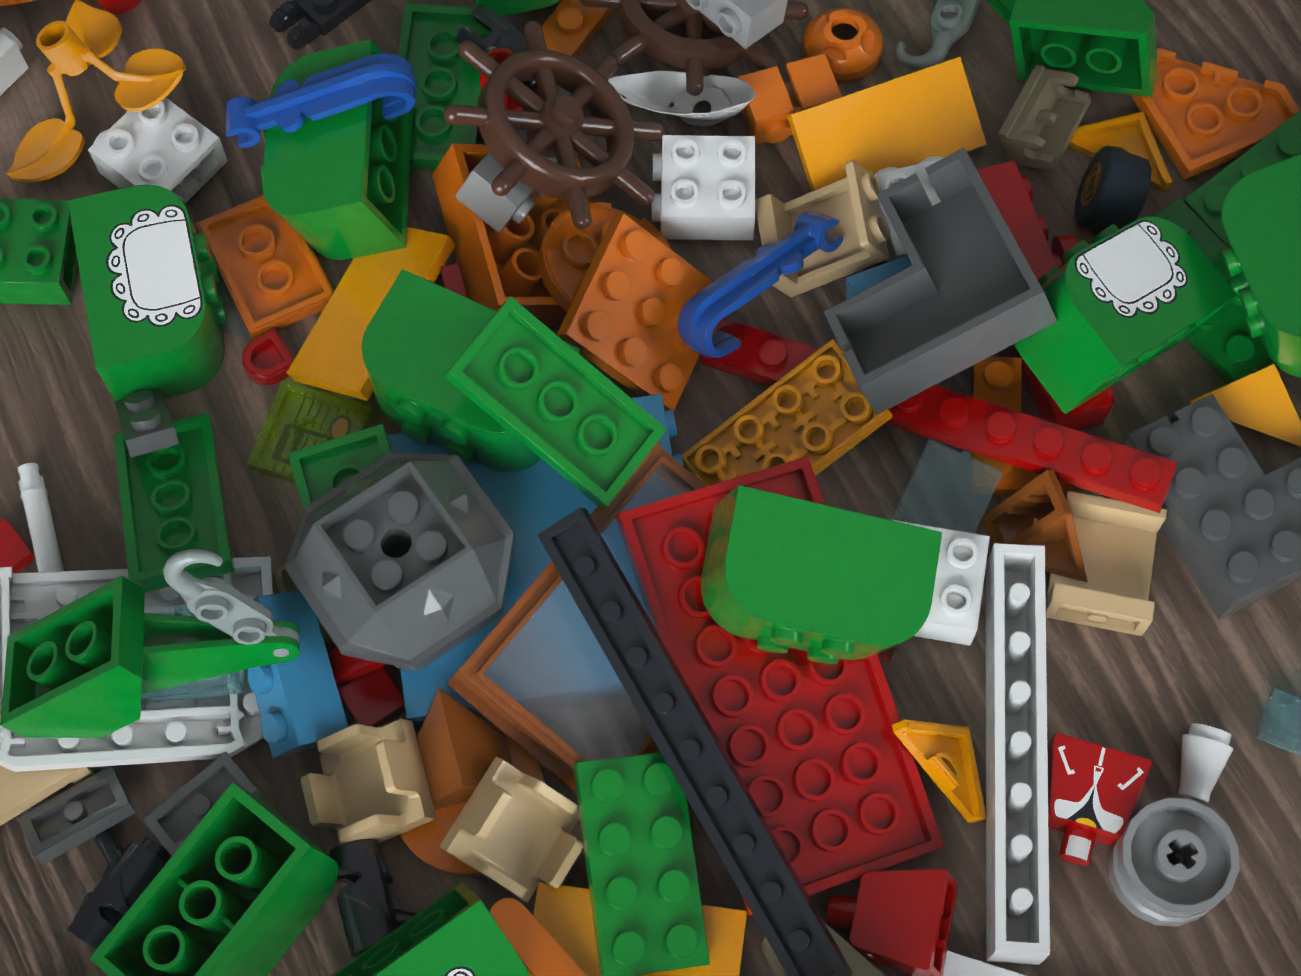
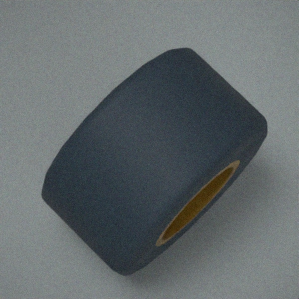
[1074,146,1152,232]

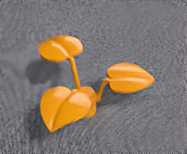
[6,0,186,182]

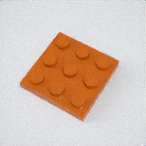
[557,213,713,411]

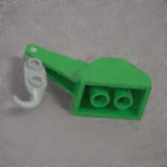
[896,0,1159,97]
[0,549,300,738]

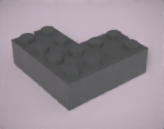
[824,147,1057,415]
[1123,394,1301,620]

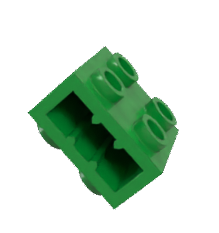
[0,199,78,305]

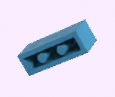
[248,590,348,758]

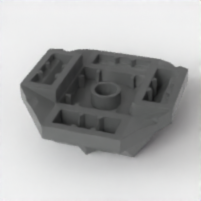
[284,452,516,672]

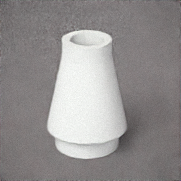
[1177,723,1233,804]

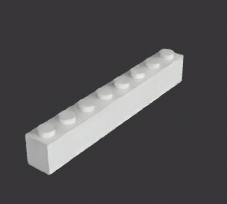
[986,543,1050,965]

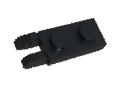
[269,0,372,50]

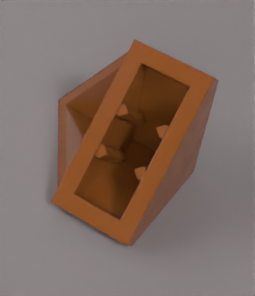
[980,470,1088,582]
[417,688,513,810]

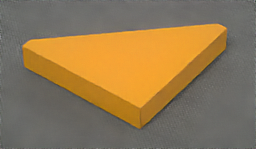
[1068,111,1172,191]
[1189,363,1301,447]
[892,719,987,823]

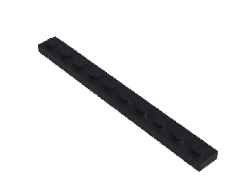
[537,507,853,976]

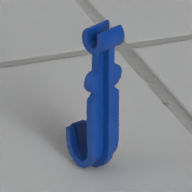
[226,53,417,148]
[678,210,843,358]

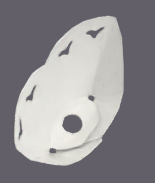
[608,71,756,126]

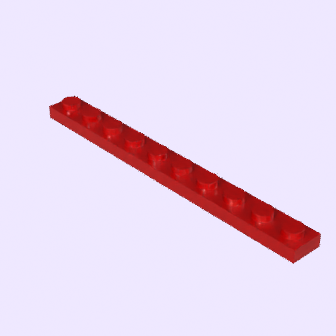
[699,318,1178,513]

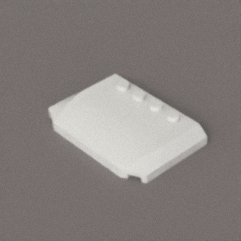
[0,556,273,772]

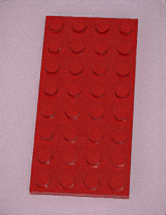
[615,456,945,916]

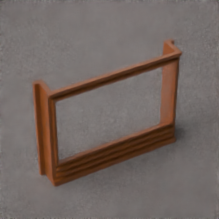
[446,442,706,795]

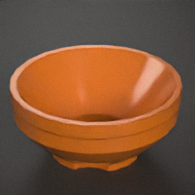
[802,7,883,83]

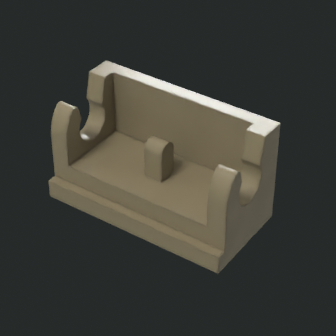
[998,65,1091,171]

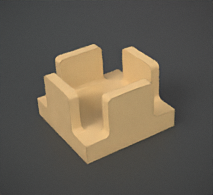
[301,719,437,845]
[439,757,584,903]

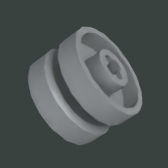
[1108,798,1240,927]

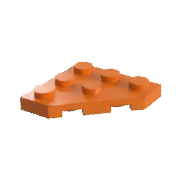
[1130,48,1301,180]

